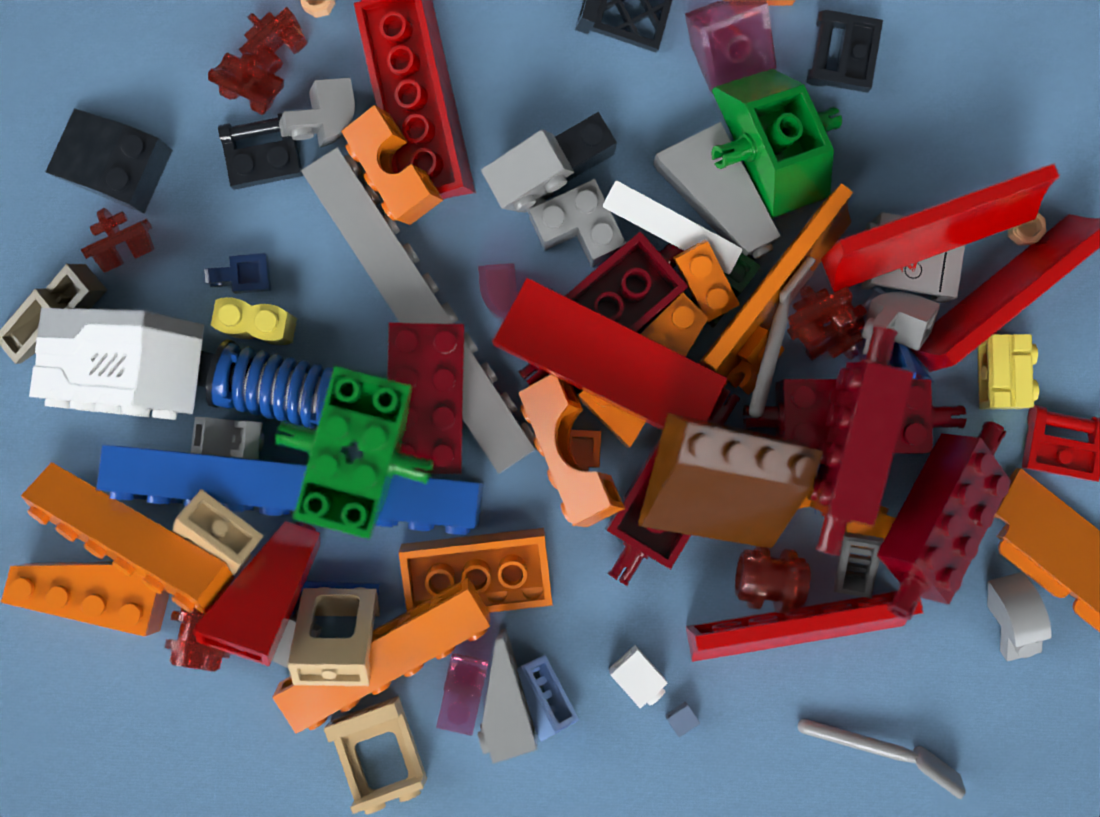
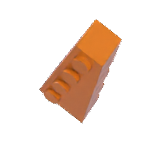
[578,293,709,449]
[1,561,170,637]

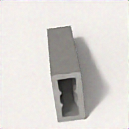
[653,122,781,260]

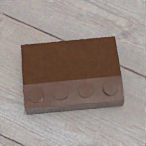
[638,413,823,549]

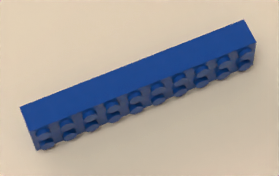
[96,445,484,535]

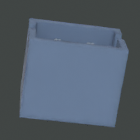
[665,702,700,738]

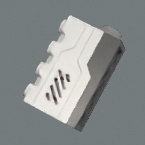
[29,308,204,420]

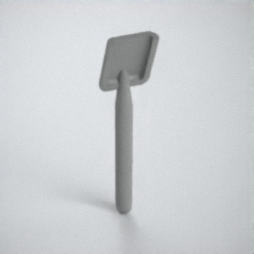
[749,256,816,418]
[798,719,966,800]

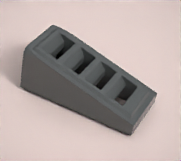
[834,532,884,598]

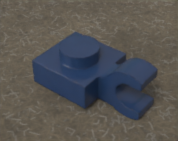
[204,253,271,294]

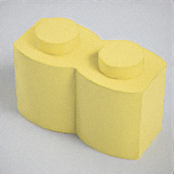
[211,297,297,345]

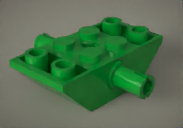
[711,69,842,219]
[276,366,434,539]

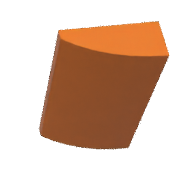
[398,528,553,613]

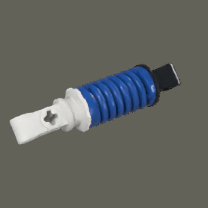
[197,339,353,429]

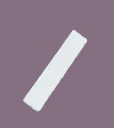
[603,181,742,274]

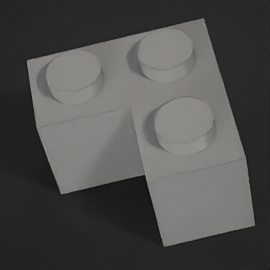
[481,129,574,214]
[529,179,626,267]

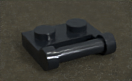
[806,10,883,93]
[218,113,303,190]

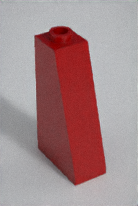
[194,521,320,666]

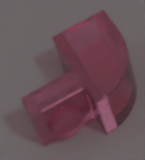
[478,263,553,322]
[436,652,489,736]

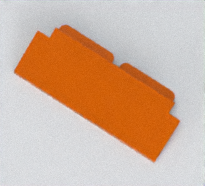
[994,468,1100,633]

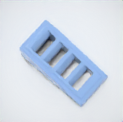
[517,655,579,742]

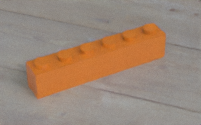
[21,462,235,614]
[272,577,490,734]

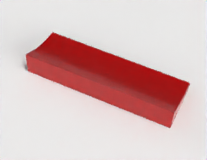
[354,0,476,199]
[821,163,1060,292]
[910,214,1100,372]
[492,278,728,431]
[686,591,923,662]

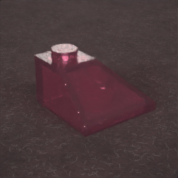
[685,0,777,94]

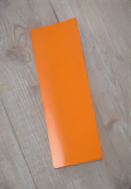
[698,183,853,388]

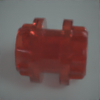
[734,546,811,614]
[164,608,231,672]

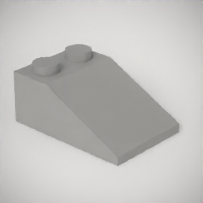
[478,628,538,764]

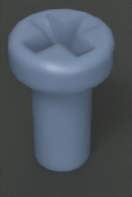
[860,286,886,314]

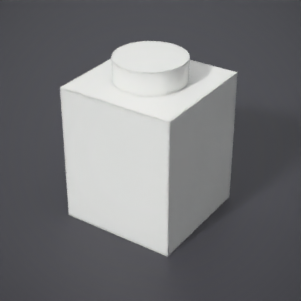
[609,645,668,709]

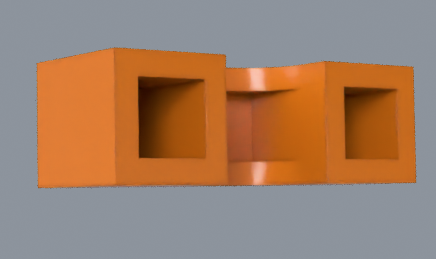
[341,105,443,225]

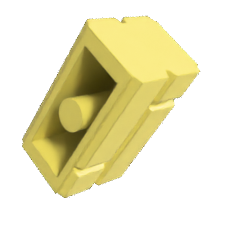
[978,334,1039,409]

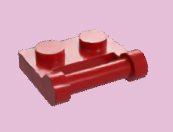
[1021,405,1100,482]

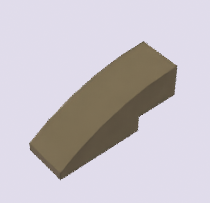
[0,264,107,364]

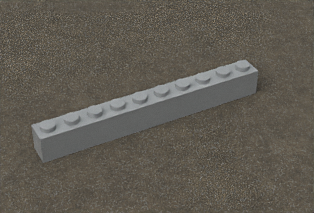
[301,148,535,474]

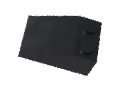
[45,108,173,214]

